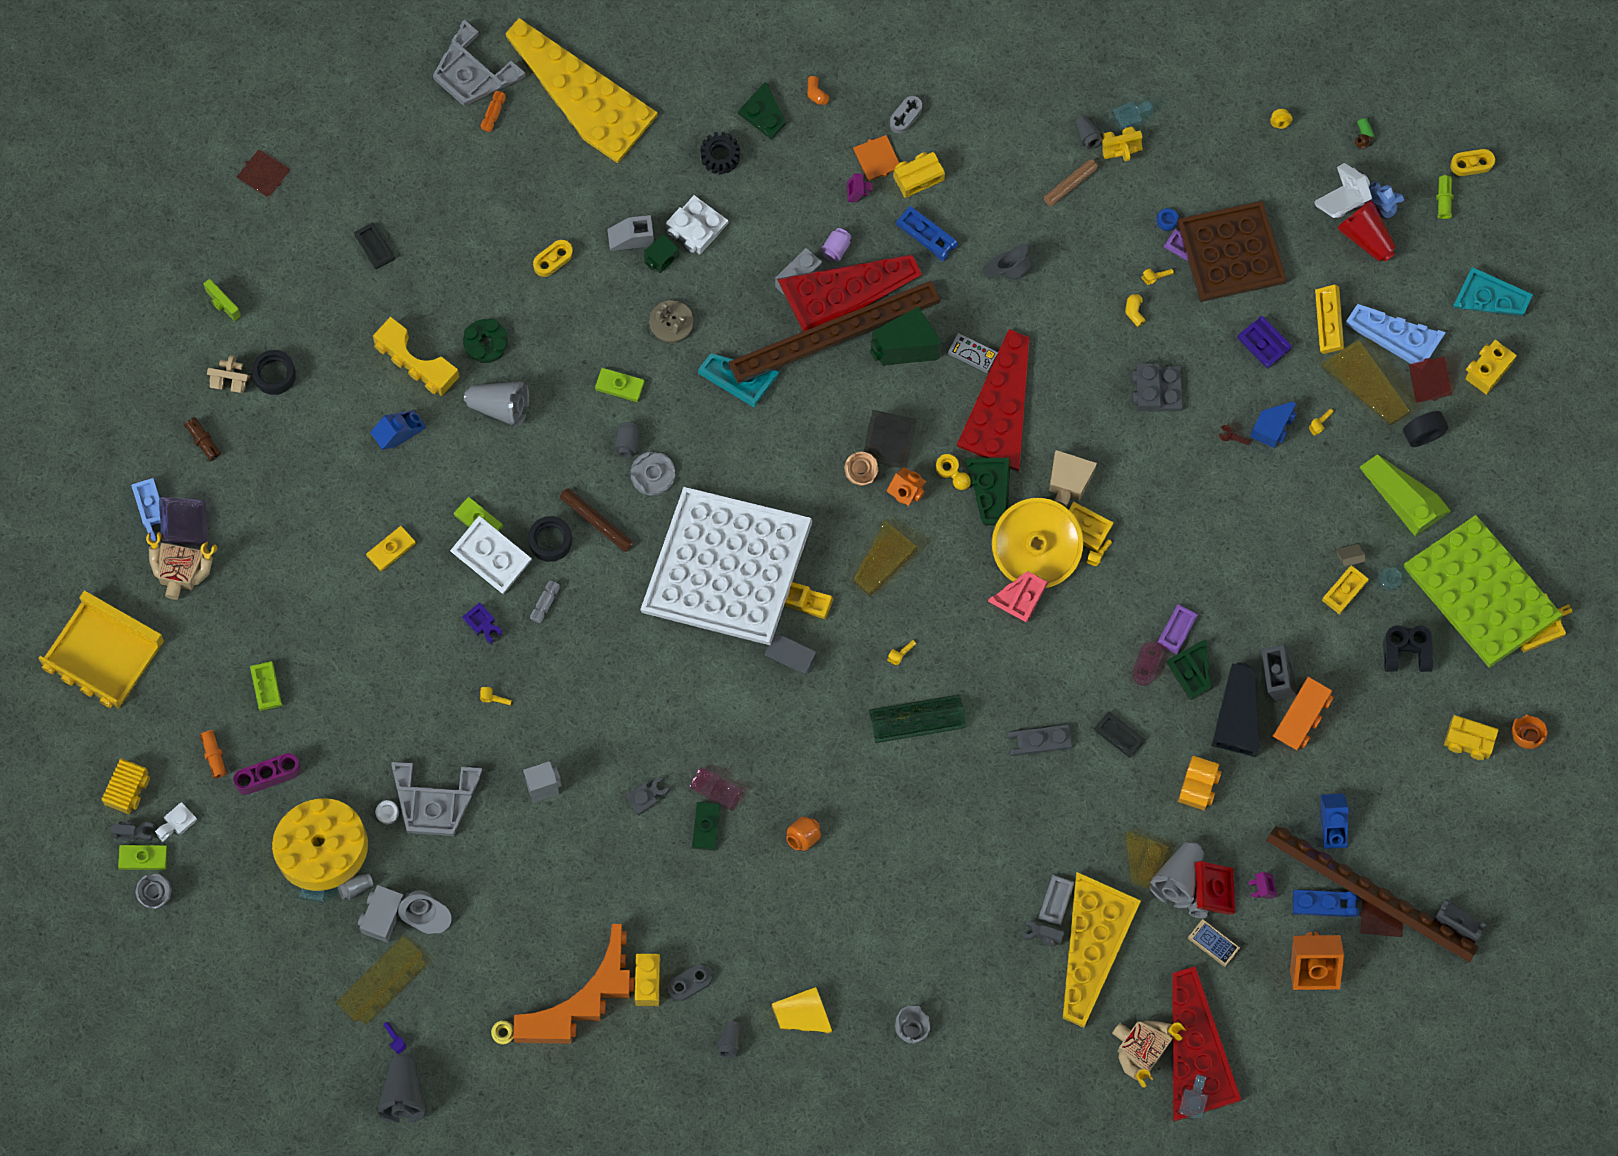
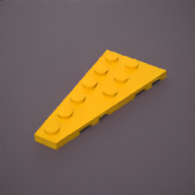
[1062,872,1141,1028]

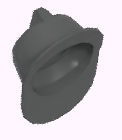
[982,244,1033,280]

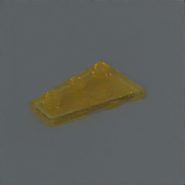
[853,520,917,597]

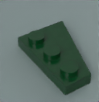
[965,458,1011,526]

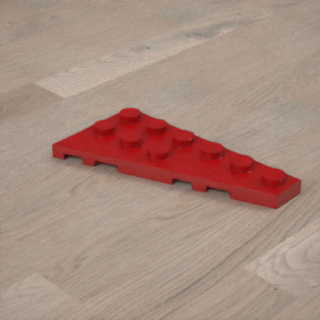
[777,254,922,332]
[957,329,1029,472]
[1172,966,1241,1122]

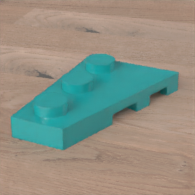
[1453,267,1533,316]
[698,353,779,407]

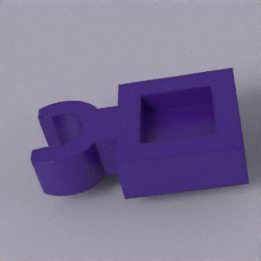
[462,602,502,644]

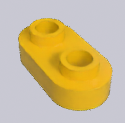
[1450,149,1495,176]
[533,240,573,277]

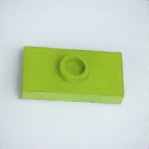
[203,279,241,322]
[595,368,645,402]
[454,497,503,531]
[250,661,282,711]
[118,845,167,870]

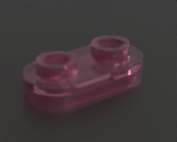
[1132,642,1163,686]

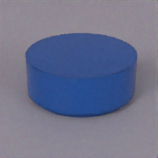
[1156,208,1179,231]

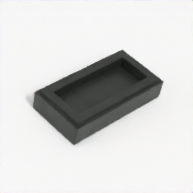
[354,222,395,270]
[1094,711,1145,758]

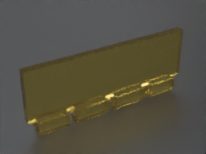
[336,936,426,1025]

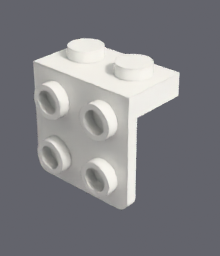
[1315,163,1372,218]

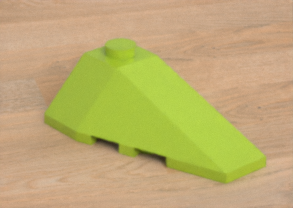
[1359,454,1451,537]

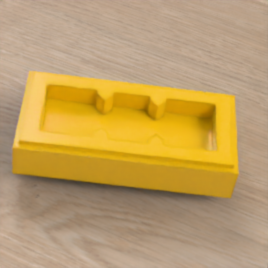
[366,526,416,572]

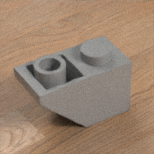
[607,215,654,251]

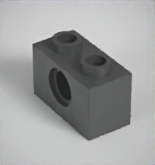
[1262,645,1297,701]

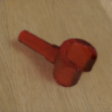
[1219,425,1250,445]

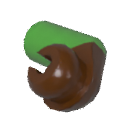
[1355,118,1374,149]

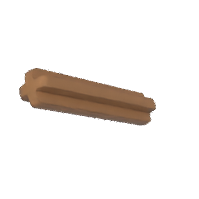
[1044,159,1098,207]

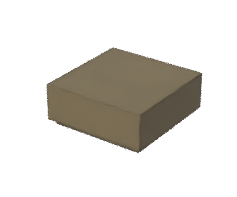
[1336,544,1366,566]

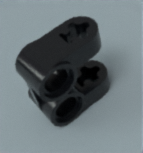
[1383,625,1433,672]

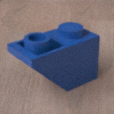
[1250,402,1297,448]
[370,410,426,450]
[1320,793,1348,849]

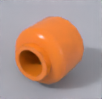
[786,816,821,851]

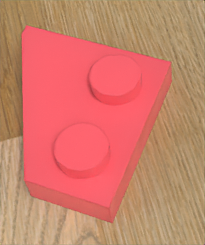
[988,571,1048,622]

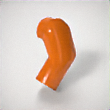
[807,76,830,105]

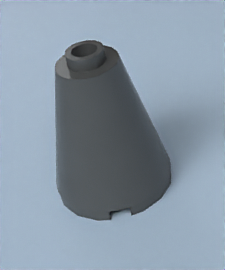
[377,1054,425,1123]

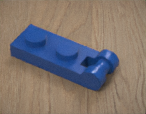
[896,206,958,261]
[1293,890,1359,917]

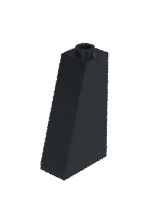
[1211,663,1259,757]

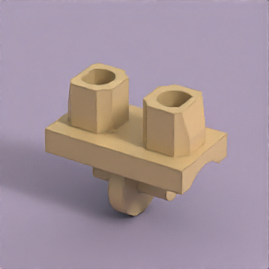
[207,355,252,393]

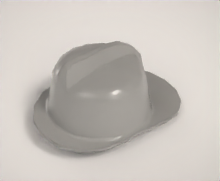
[398,890,451,934]

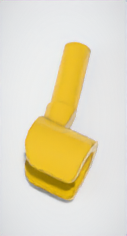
[1141,268,1174,285]
[1309,409,1334,436]
[1086,539,1112,566]
[887,640,916,665]
[480,687,512,705]

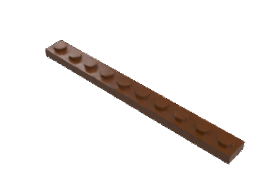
[729,281,940,384]
[1266,826,1479,963]

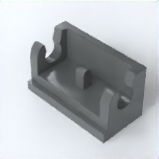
[764,633,818,675]
[1434,900,1487,943]

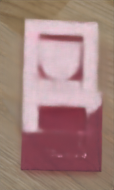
[689,767,744,811]

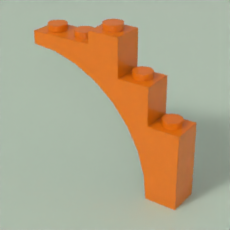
[513,924,635,1044]

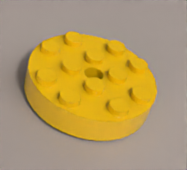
[272,798,368,891]

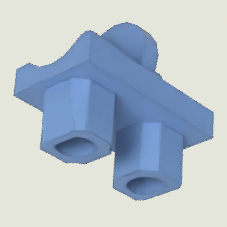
[1365,181,1404,218]

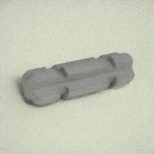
[530,580,560,623]

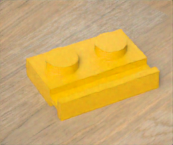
[1069,502,1113,553]

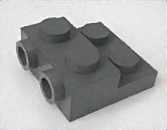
[1131,364,1182,412]

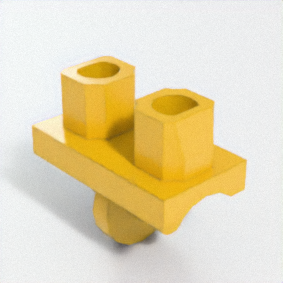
[1102,127,1142,162]

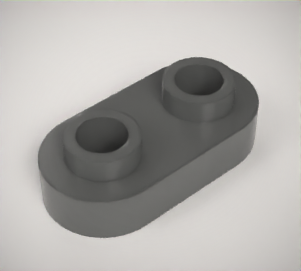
[668,965,712,1001]

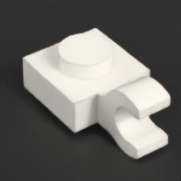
[155,802,197,842]

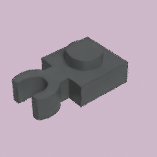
[625,778,669,816]

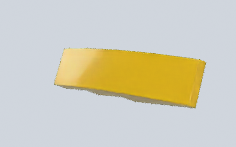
[784,582,833,620]

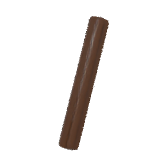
[560,488,634,552]

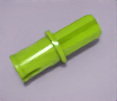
[1436,175,1454,219]

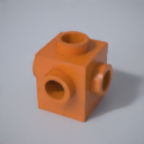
[886,467,927,506]

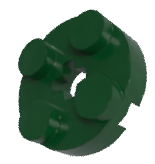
[463,318,508,363]

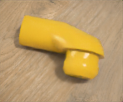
[1125,294,1146,327]

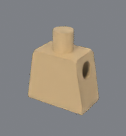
[1049,450,1097,507]

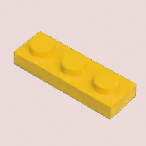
[1315,284,1344,354]

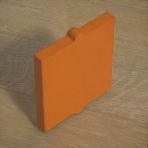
[853,135,899,181]

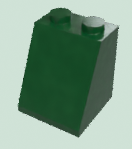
[870,307,942,366]

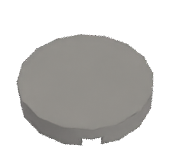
[631,452,675,496]

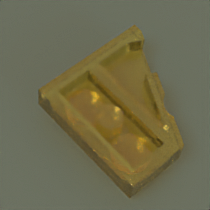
[1125,831,1169,890]

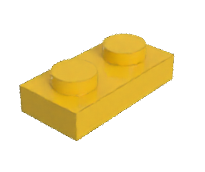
[1322,565,1369,615]

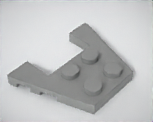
[433,20,525,107]
[391,762,483,836]

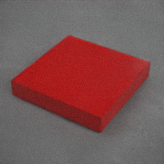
[1195,861,1235,915]

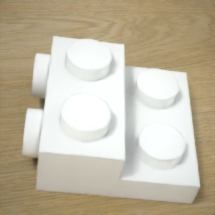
[666,195,728,255]

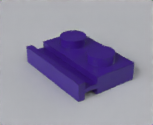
[1237,315,1292,369]

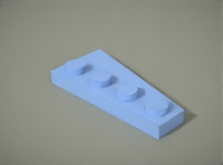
[1345,304,1446,370]

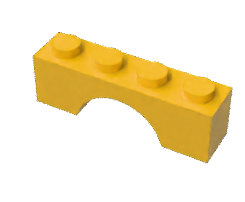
[373,317,460,396]

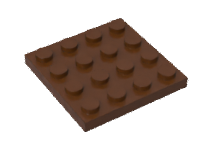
[1177,201,1287,302]

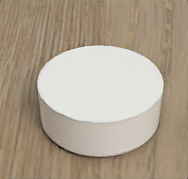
[375,800,399,825]

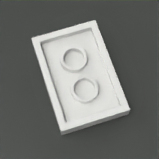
[450,516,532,595]

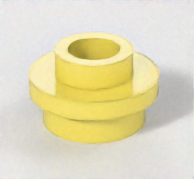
[491,1021,514,1045]

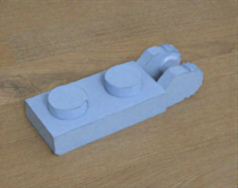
[131,478,170,541]

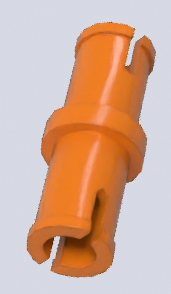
[200,730,228,779]

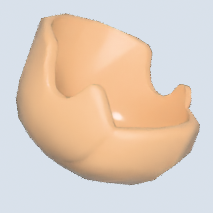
[844,451,879,486]

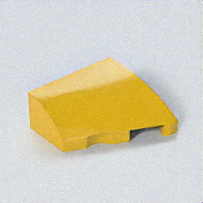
[772,987,832,1033]

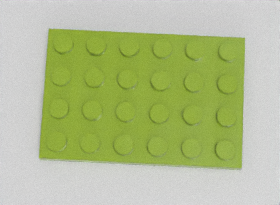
[1404,515,1562,668]

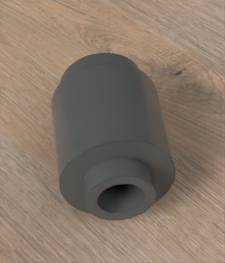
[614,422,639,457]

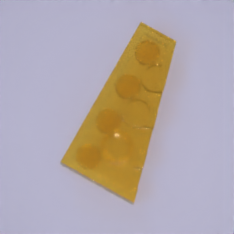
[1321,340,1409,425]

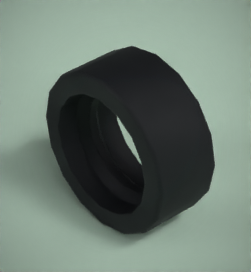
[252,350,296,395]
[1403,411,1449,447]
[528,516,572,562]

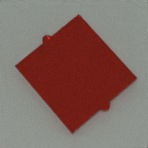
[237,149,290,197]
[1408,357,1452,403]
[1359,899,1403,937]

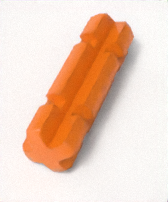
[481,91,506,132]

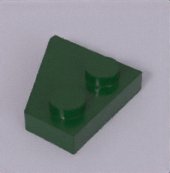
[1166,639,1211,701]

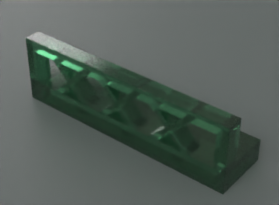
[869,695,966,743]

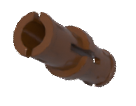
[184,417,221,461]

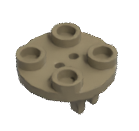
[649,300,694,344]

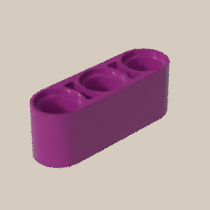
[233,753,301,795]

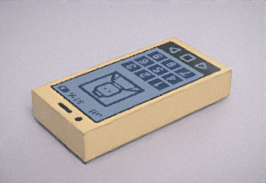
[1188,919,1240,967]

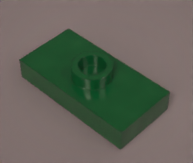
[692,802,720,851]

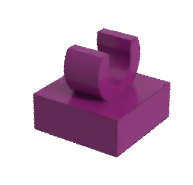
[847,173,872,202]
[1248,872,1278,899]

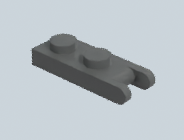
[1007,725,1072,756]

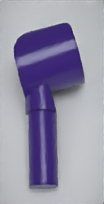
[384,1022,406,1054]

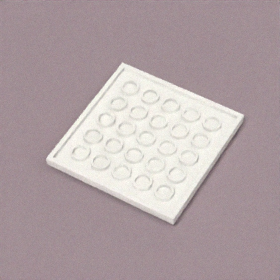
[640,487,813,645]

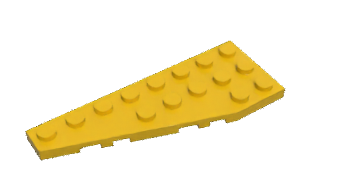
[506,18,658,163]

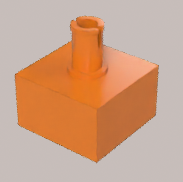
[1290,932,1344,990]

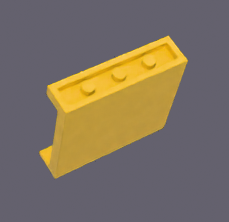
[38,590,164,709]

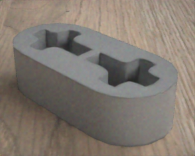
[890,96,922,134]

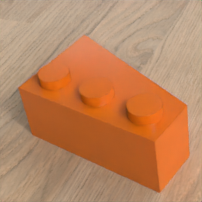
[1273,677,1334,751]

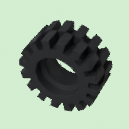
[700,132,740,175]

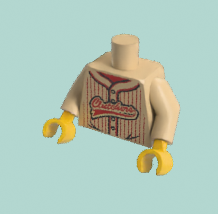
[146,532,217,600]
[1112,1021,1186,1088]

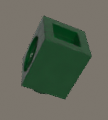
[644,234,679,273]

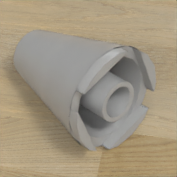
[464,381,529,426]
[1150,842,1204,908]

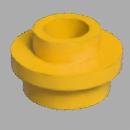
[1270,109,1293,129]

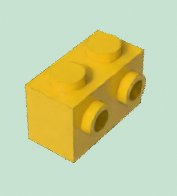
[1465,340,1517,395]

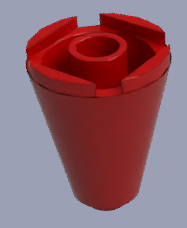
[1337,200,1396,262]

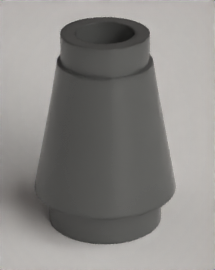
[1075,116,1102,149]
[717,1021,740,1058]

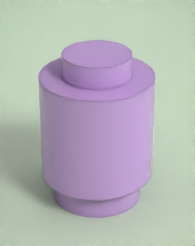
[821,228,851,262]

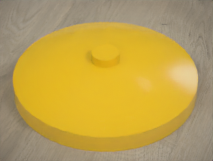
[992,498,1083,588]

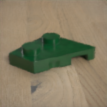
[738,82,786,140]

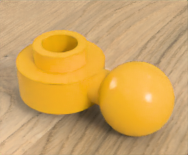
[935,454,971,490]

